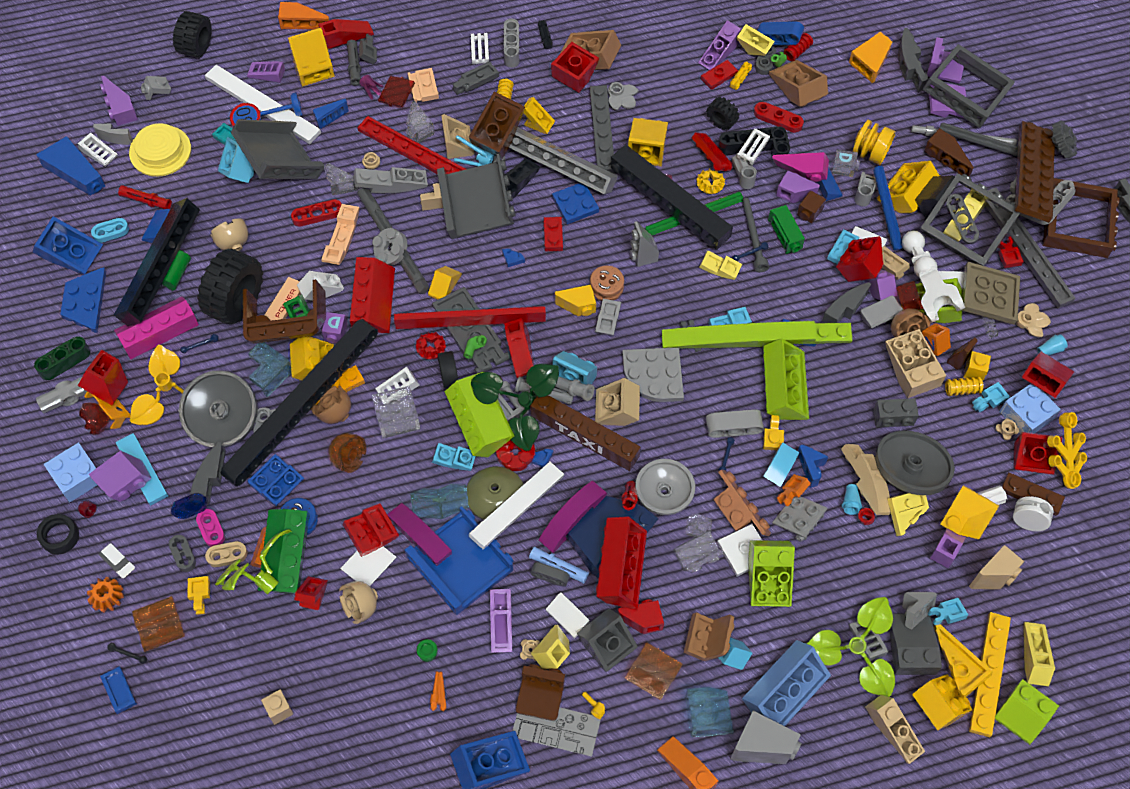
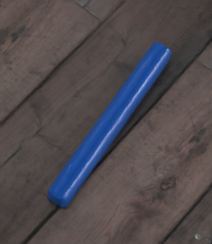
[873,166,903,251]

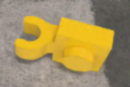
[763,415,784,450]
[188,576,210,615]

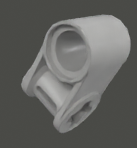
[855,171,877,207]

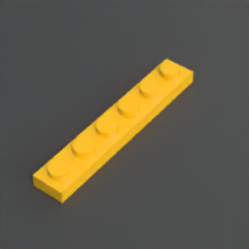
[969,612,1011,738]

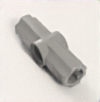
[36,377,87,414]

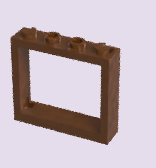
[1042,178,1120,258]

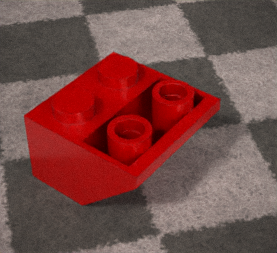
[836,236,883,282]
[77,350,128,405]

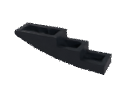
[505,158,540,198]

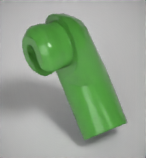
[771,52,787,67]
[463,335,487,359]

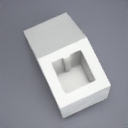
[297,271,344,300]

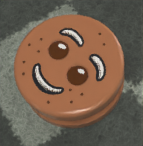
[590,265,624,301]

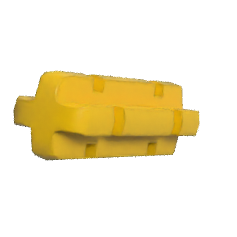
[730,61,752,90]

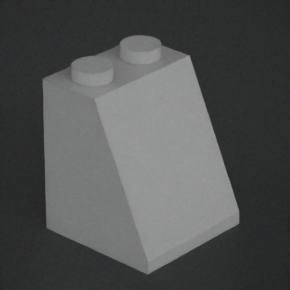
[730,711,802,764]

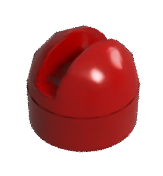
[858,508,875,525]

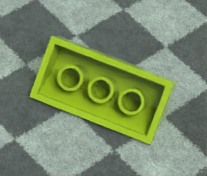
[763,338,809,420]
[444,372,514,458]

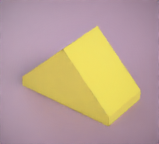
[736,24,774,56]

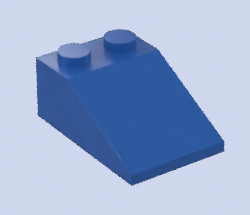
[33,216,103,275]
[450,731,530,789]

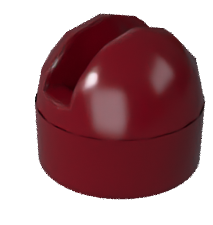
[78,500,97,518]

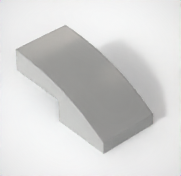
[93,123,133,145]
[595,299,621,336]

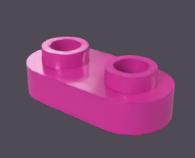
[196,509,225,547]

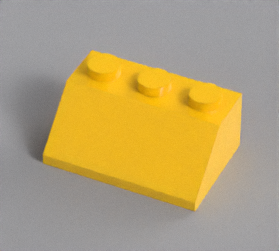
[877,161,940,213]

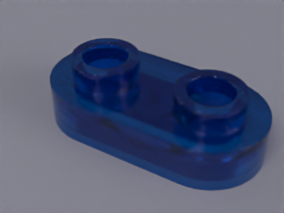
[171,493,208,519]

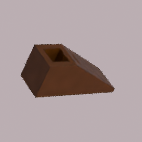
[924,128,974,177]

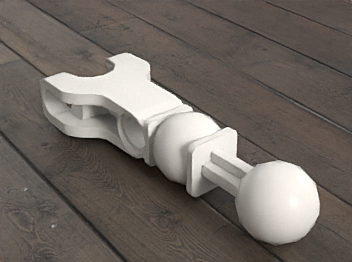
[902,231,965,323]

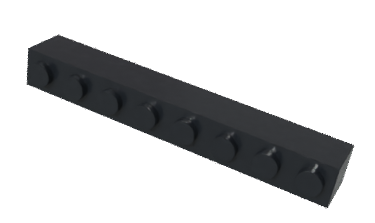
[610,144,733,250]
[114,198,200,326]

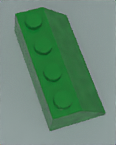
[258,509,310,595]

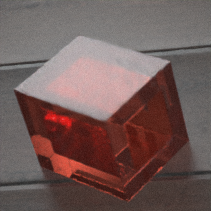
[896,281,923,310]

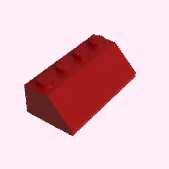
[350,257,395,333]
[596,517,647,609]

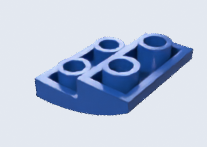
[247,454,304,506]

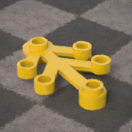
[1047,412,1087,489]

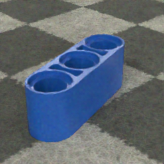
[757,21,804,45]

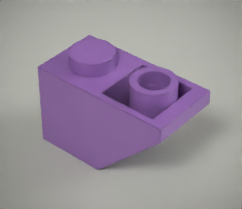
[776,171,820,203]
[864,269,898,301]
[930,528,966,568]

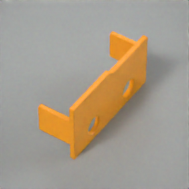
[84,392,131,429]

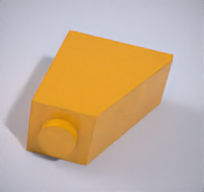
[849,32,892,83]

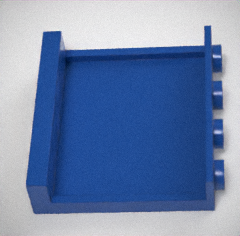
[405,506,514,616]

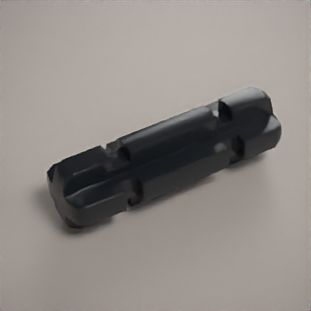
[538,20,553,49]

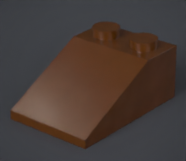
[469,91,525,159]

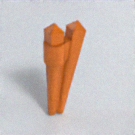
[430,671,446,712]

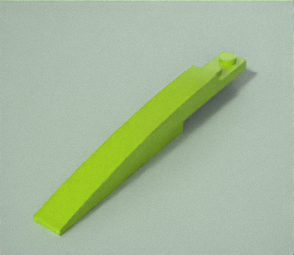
[662,321,852,348]

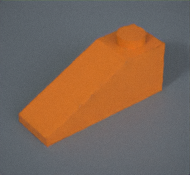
[278,2,329,30]
[657,736,719,789]

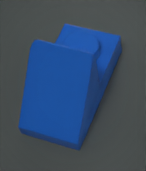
[798,445,828,488]

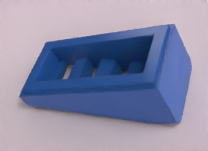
[313,98,349,129]

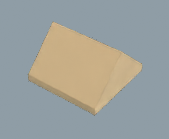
[442,114,474,159]

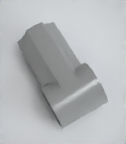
[732,153,757,189]

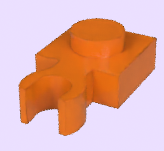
[777,474,811,506]

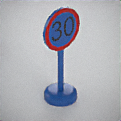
[230,92,303,127]

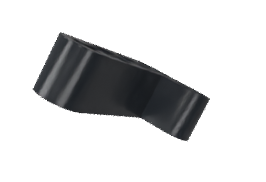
[718,126,790,156]

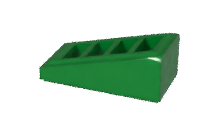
[283,295,310,318]

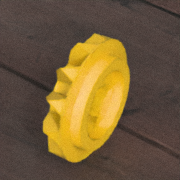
[697,168,725,194]

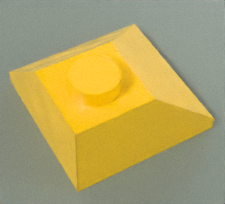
[940,485,999,539]

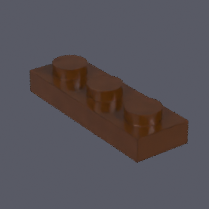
[1002,472,1065,516]

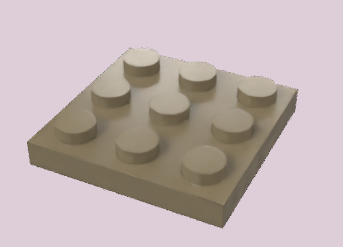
[962,262,1020,325]

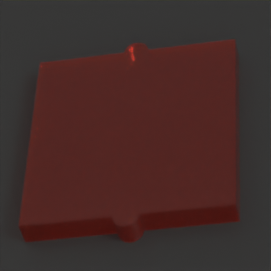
[378,76,415,108]

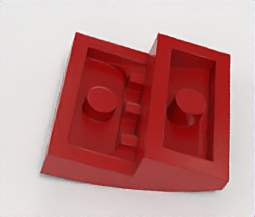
[343,503,399,557]

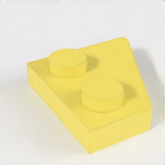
[887,492,929,536]

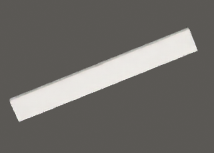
[205,65,321,144]

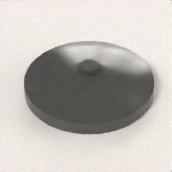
[179,371,258,448]
[875,431,955,495]

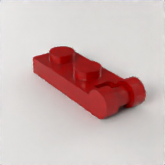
[692,132,732,171]

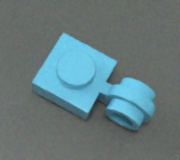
[972,382,1010,412]

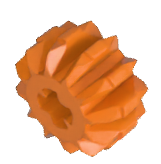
[87,577,124,613]

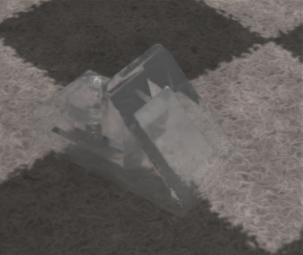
[324,163,359,195]

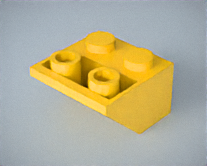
[290,337,334,380]
[912,674,973,731]

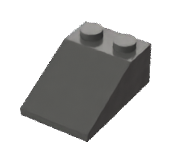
[889,614,942,675]

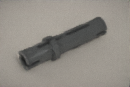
[346,40,361,86]

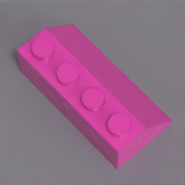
[114,296,199,360]

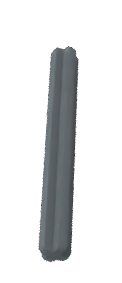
[939,123,1018,157]

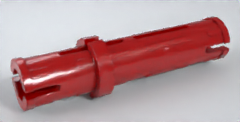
[118,185,172,209]
[622,481,638,510]

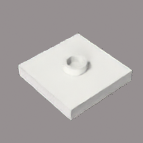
[717,524,762,577]

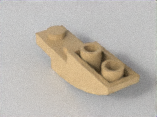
[841,444,891,515]

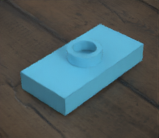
[827,229,860,264]

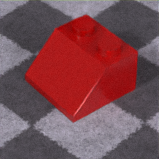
[551,42,599,93]

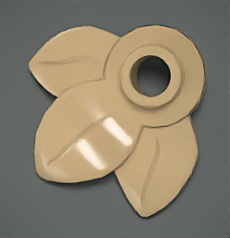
[1016,303,1051,337]

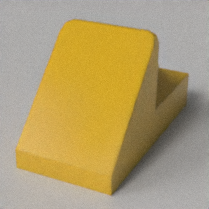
[524,97,555,134]

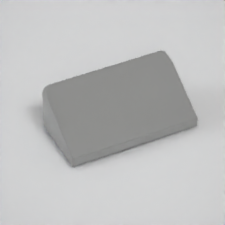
[860,296,903,328]

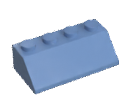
[742,640,831,726]

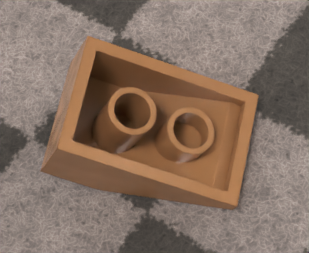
[559,30,621,70]
[769,60,828,106]

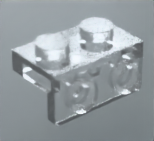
[673,531,723,573]

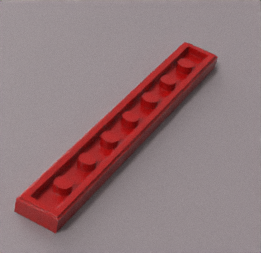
[357,116,466,174]
[394,306,546,329]

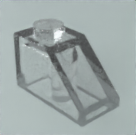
[406,101,434,143]

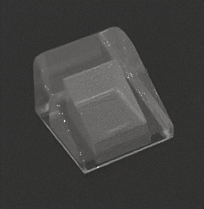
[686,513,712,538]

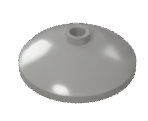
[635,459,695,515]

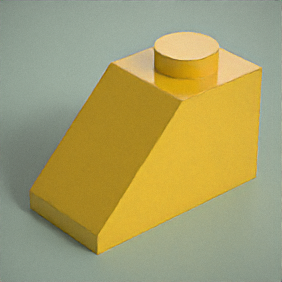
[555,285,596,316]

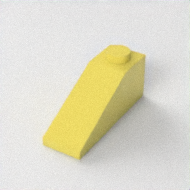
[1024,622,1055,686]

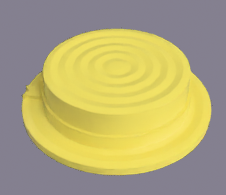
[129,123,191,177]

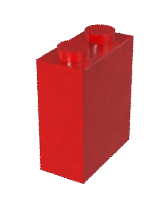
[1022,351,1074,398]

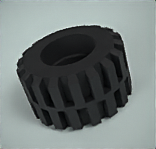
[173,11,212,58]

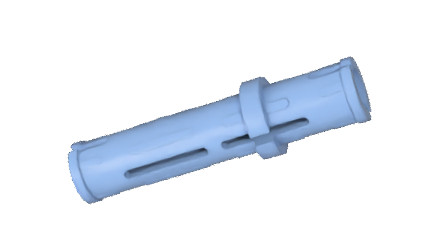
[529,546,589,584]

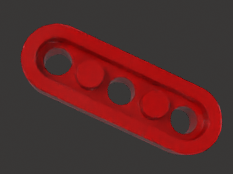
[754,102,804,133]

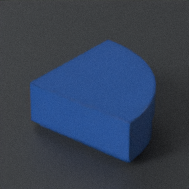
[502,249,525,267]
[531,449,553,468]

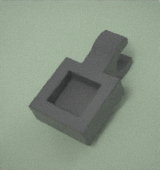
[359,34,377,64]

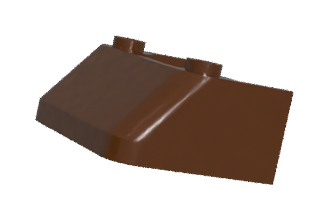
[243,279,326,344]

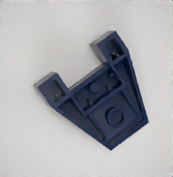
[566,488,658,579]

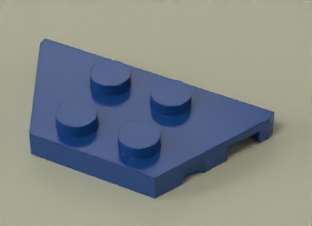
[60,268,107,333]

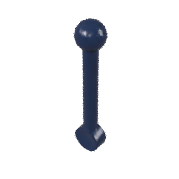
[732,242,769,261]
[180,334,219,353]
[719,437,735,471]

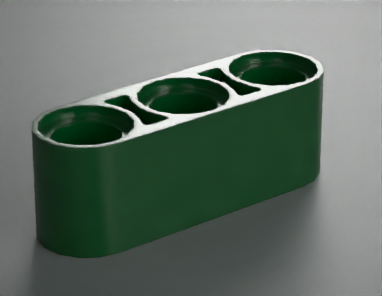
[34,336,91,380]

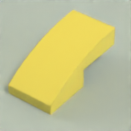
[699,251,742,280]

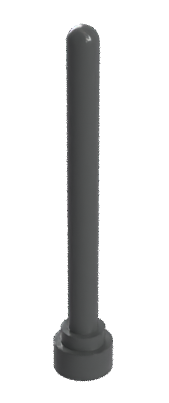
[743,198,769,273]

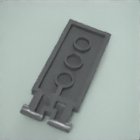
[432,287,511,374]

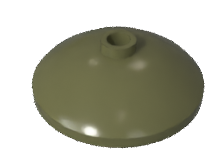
[466,466,524,520]

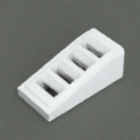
[78,132,118,167]
[375,367,420,404]

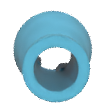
[1037,334,1068,355]
[842,484,862,515]

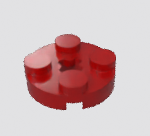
[496,439,535,471]

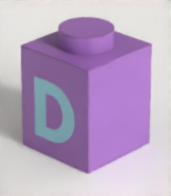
[322,312,347,343]

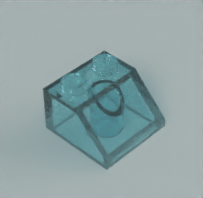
[685,687,733,738]

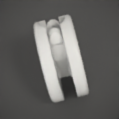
[1013,497,1054,531]

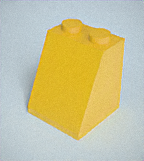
[628,118,668,166]

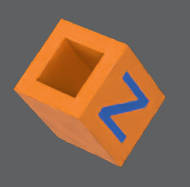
[922,323,951,356]

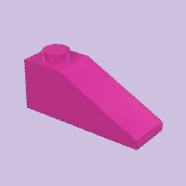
[772,152,829,182]

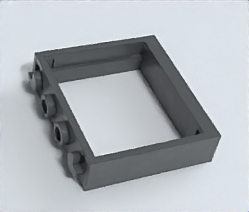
[923,44,1015,128]
[920,173,1021,266]

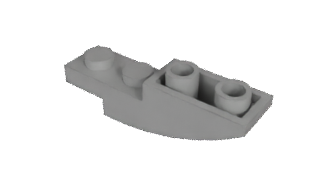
[353,167,428,193]

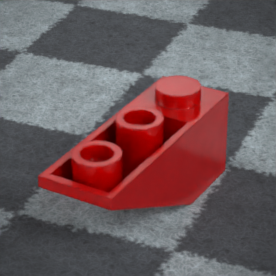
[318,19,374,49]
[504,318,534,378]

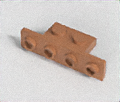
[714,469,771,536]

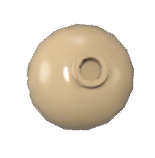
[210,218,249,251]
[339,581,378,624]

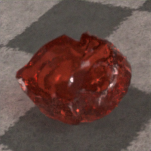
[79,403,110,435]

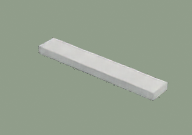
[469,462,564,549]

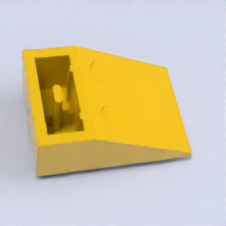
[288,28,335,87]

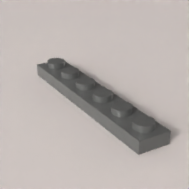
[590,85,615,173]

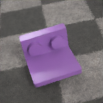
[927,37,964,83]

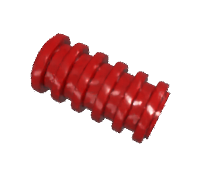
[784,33,813,62]

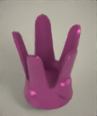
[359,75,383,100]

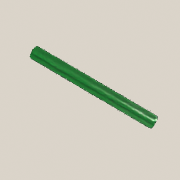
[645,192,743,235]

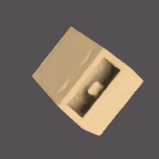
[885,329,946,398]

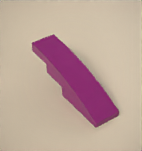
[387,503,452,566]

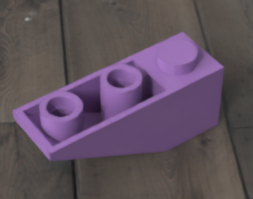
[698,20,741,70]
[100,76,138,126]

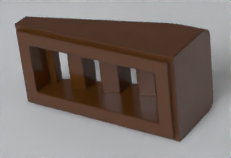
[947,337,978,370]

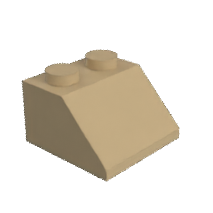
[595,378,640,426]
[969,545,1024,589]

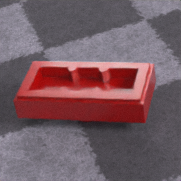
[701,60,738,90]

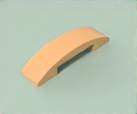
[321,204,359,265]

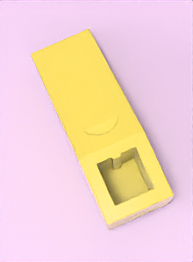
[943,190,988,242]

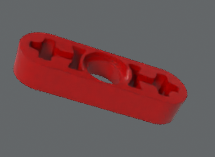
[291,199,342,227]

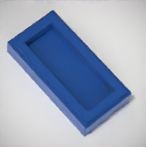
[100,666,137,714]

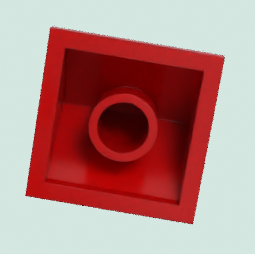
[1014,432,1062,475]

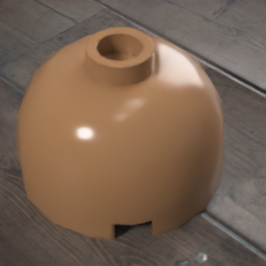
[891,309,930,338]
[312,386,351,424]

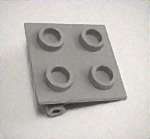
[772,496,827,542]

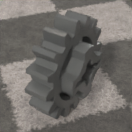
[1052,120,1078,159]

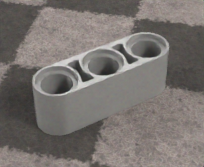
[504,19,519,68]
[706,410,764,438]

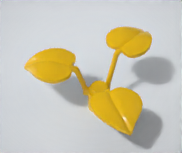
[129,344,184,425]

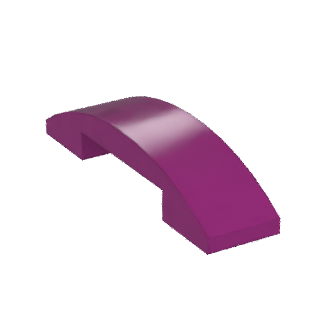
[539,481,607,553]

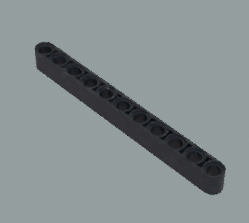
[220,319,378,487]

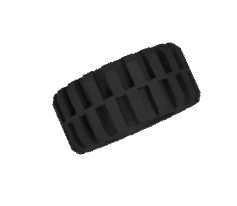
[197,249,263,325]

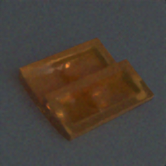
[132,596,185,652]
[625,643,683,700]

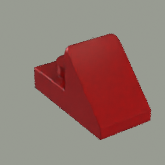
[294,576,328,610]

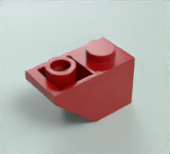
[617,599,664,634]

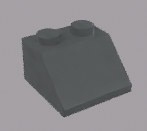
[577,608,638,672]

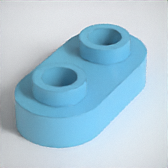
[91,218,129,243]

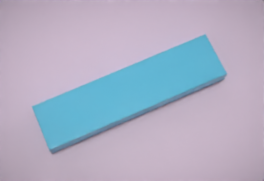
[116,433,168,506]

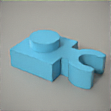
[928,598,968,625]

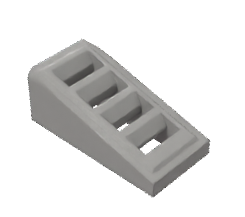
[849,621,888,662]

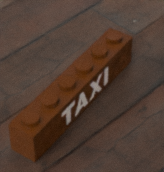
[530,395,641,472]

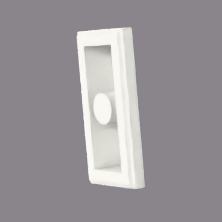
[546,592,589,639]

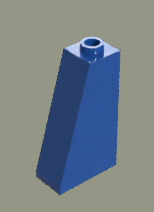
[36,136,105,196]

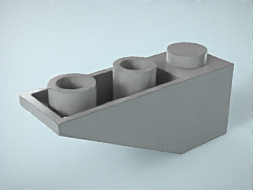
[630,221,659,267]

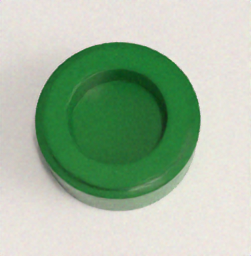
[417,639,438,662]

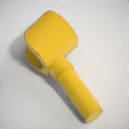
[582,692,605,719]

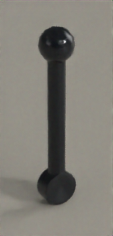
[107,643,147,664]

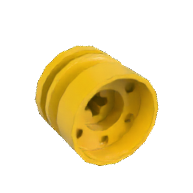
[852,119,896,165]

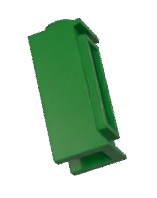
[768,205,805,254]

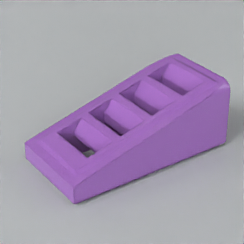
[247,61,285,83]

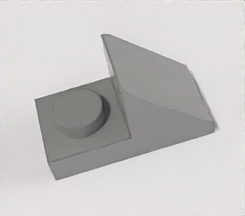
[902,592,937,630]

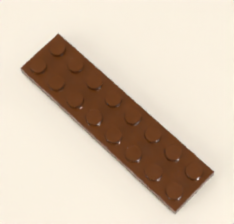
[1015,121,1055,223]

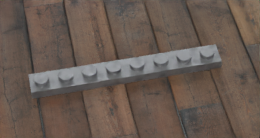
[985,187,1076,308]

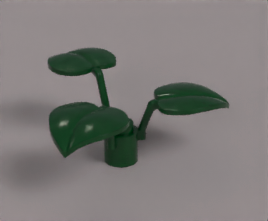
[471,364,559,451]

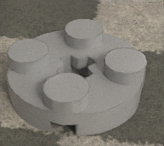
[372,228,407,265]

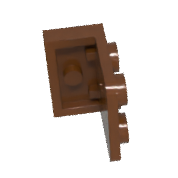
[516,664,565,721]

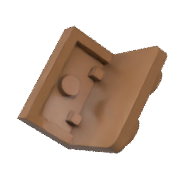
[684,612,734,661]

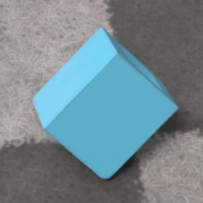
[718,638,752,670]

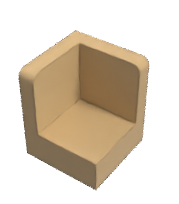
[420,183,443,211]

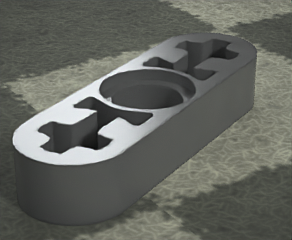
[946,194,979,244]

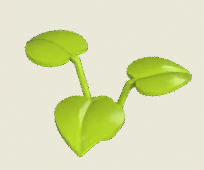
[215,529,292,594]
[807,597,895,697]

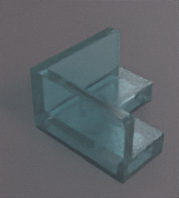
[248,342,292,397]
[410,484,469,519]

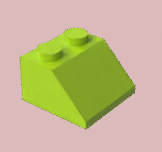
[995,679,1059,745]

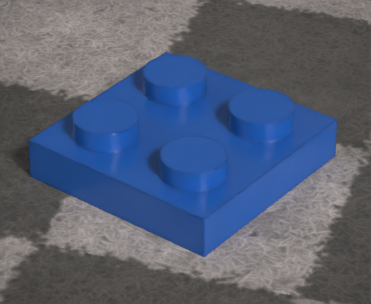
[552,183,599,224]

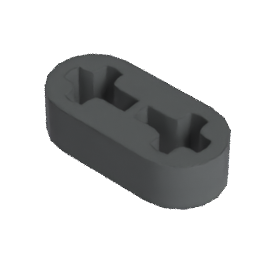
[169,535,196,572]
[530,562,570,586]

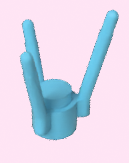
[454,135,495,166]

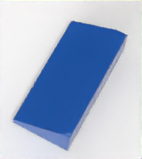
[816,168,843,201]
[142,209,170,243]

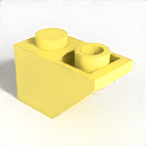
[531,625,570,669]

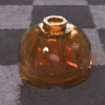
[328,433,366,473]

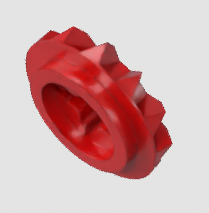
[416,331,446,359]

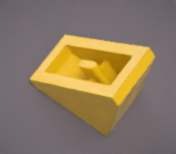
[428,266,462,300]

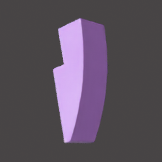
[490,589,512,653]

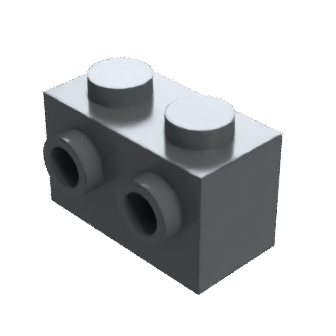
[873,398,919,428]

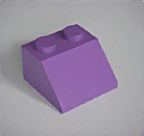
[89,450,152,502]

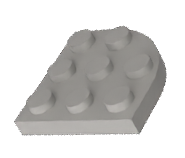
[622,347,684,402]

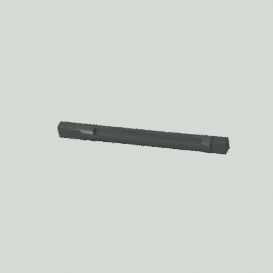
[357,188,430,294]

